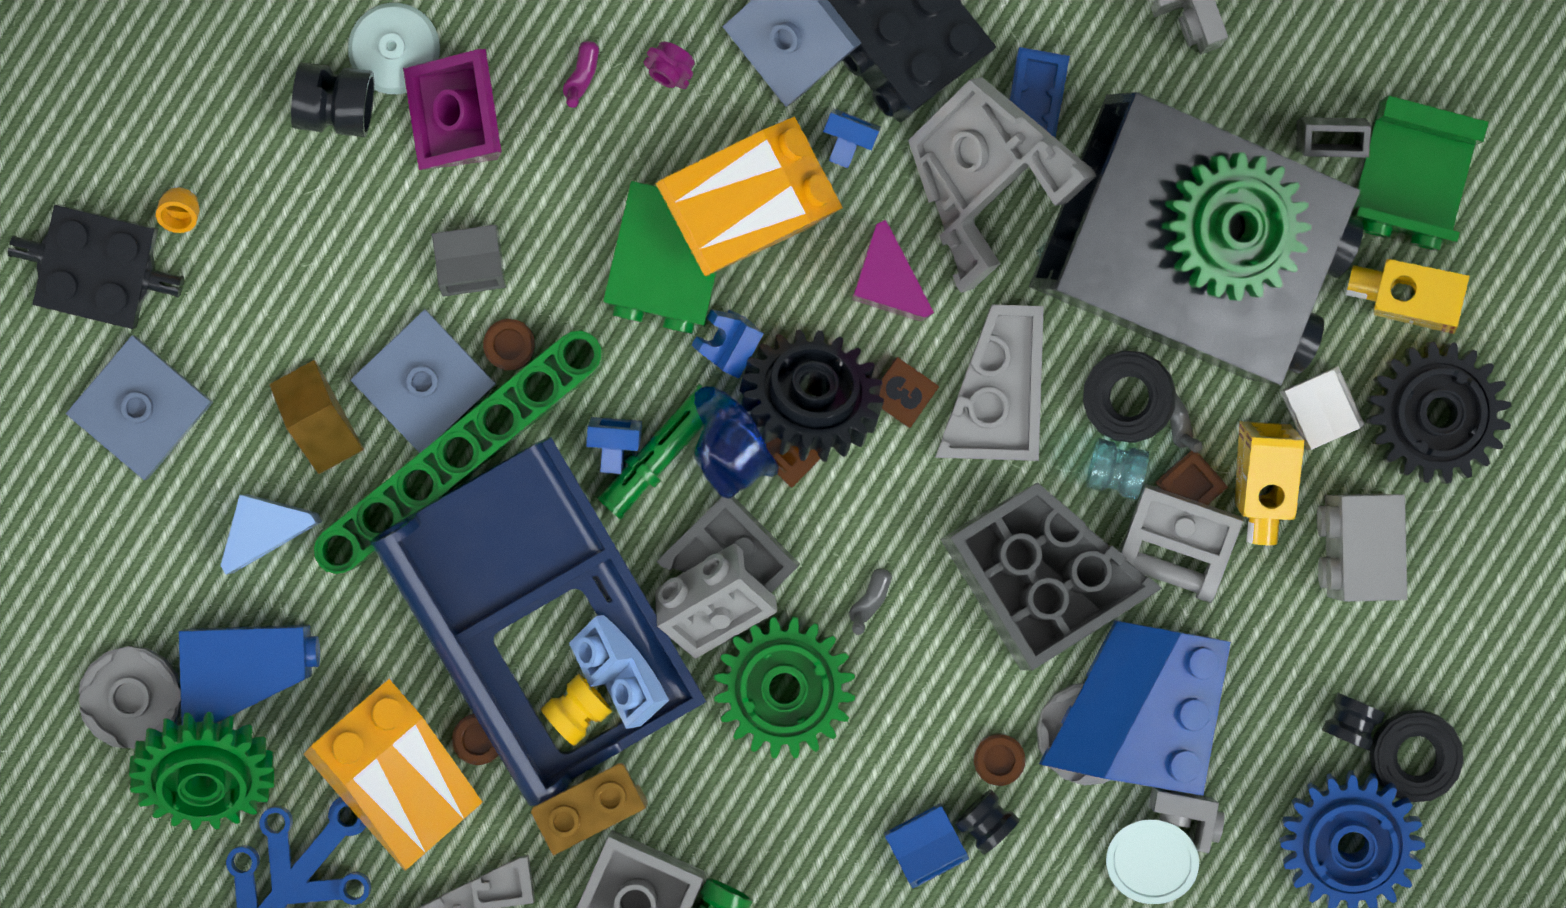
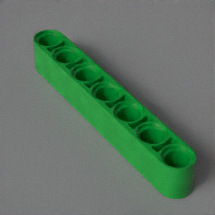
[314,331,604,574]

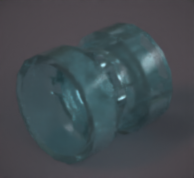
[1086,438,1149,500]

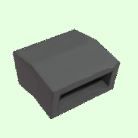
[1296,117,1371,158]
[432,225,506,297]

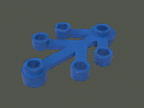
[226,797,371,908]

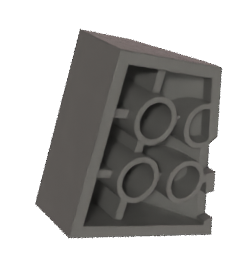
[940,483,1162,671]

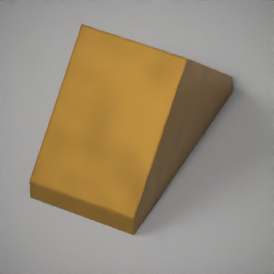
[269,360,365,474]

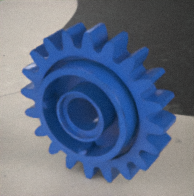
[1279,770,1425,908]

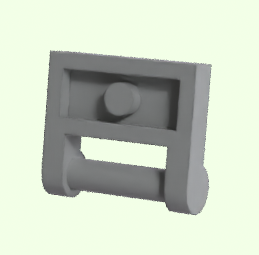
[1119,483,1243,603]

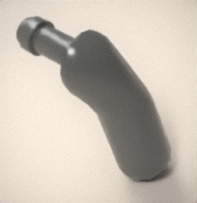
[1169,394,1202,452]
[849,568,892,635]

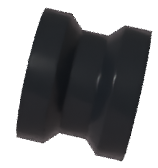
[1322,693,1386,751]
[955,789,1020,855]

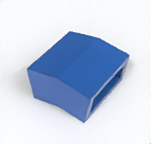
[884,803,969,889]

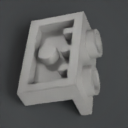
[1151,0,1228,55]
[655,543,777,659]

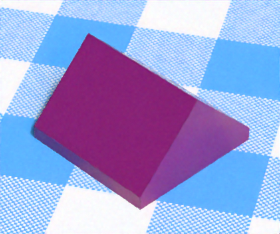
[403,49,502,170]
[852,220,934,322]

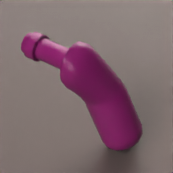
[563,41,599,108]

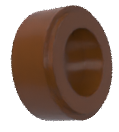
[483,319,536,370]
[452,713,498,765]
[973,733,1025,786]

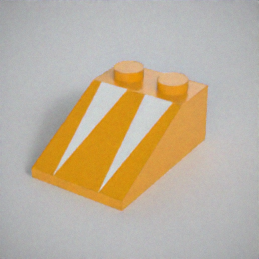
[656,116,843,276]
[303,679,483,871]

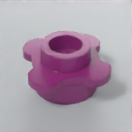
[643,41,695,89]

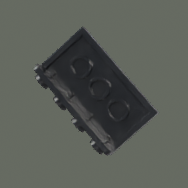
[828,0,996,123]

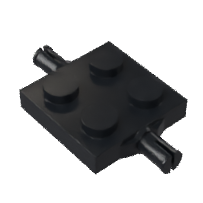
[8,204,184,329]

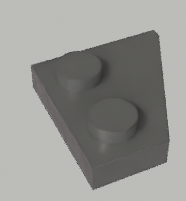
[656,491,800,593]

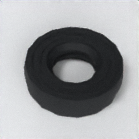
[1083,350,1176,443]
[1370,710,1464,803]

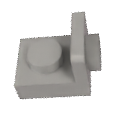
[1149,787,1225,853]

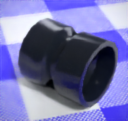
[291,62,375,138]

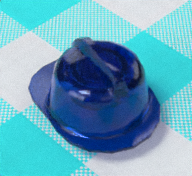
[694,386,779,499]

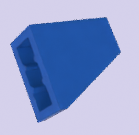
[179,625,320,725]

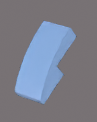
[569,615,669,729]

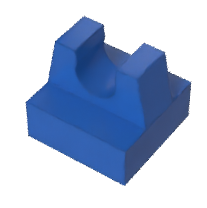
[823,108,881,168]
[692,309,764,378]
[586,417,642,474]

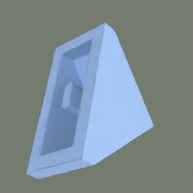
[221,494,322,575]

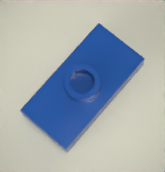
[1009,47,1070,138]

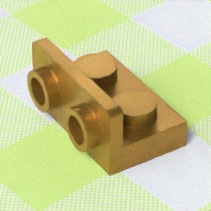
[531,763,648,856]

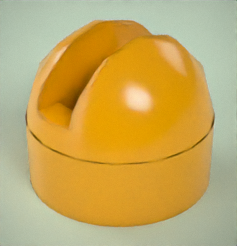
[156,187,199,233]

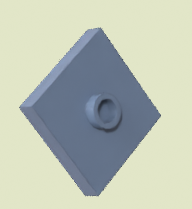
[722,0,861,107]
[351,309,497,453]
[66,335,213,480]

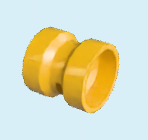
[541,674,613,746]

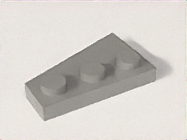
[935,305,1044,461]

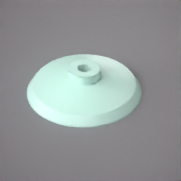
[348,3,440,95]
[1106,820,1199,904]

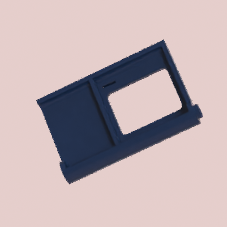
[370,437,707,806]

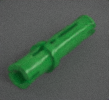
[596,383,724,520]

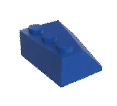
[1039,620,1231,796]

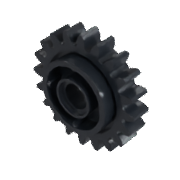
[739,330,884,462]
[1365,342,1512,484]

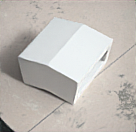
[1280,366,1364,450]

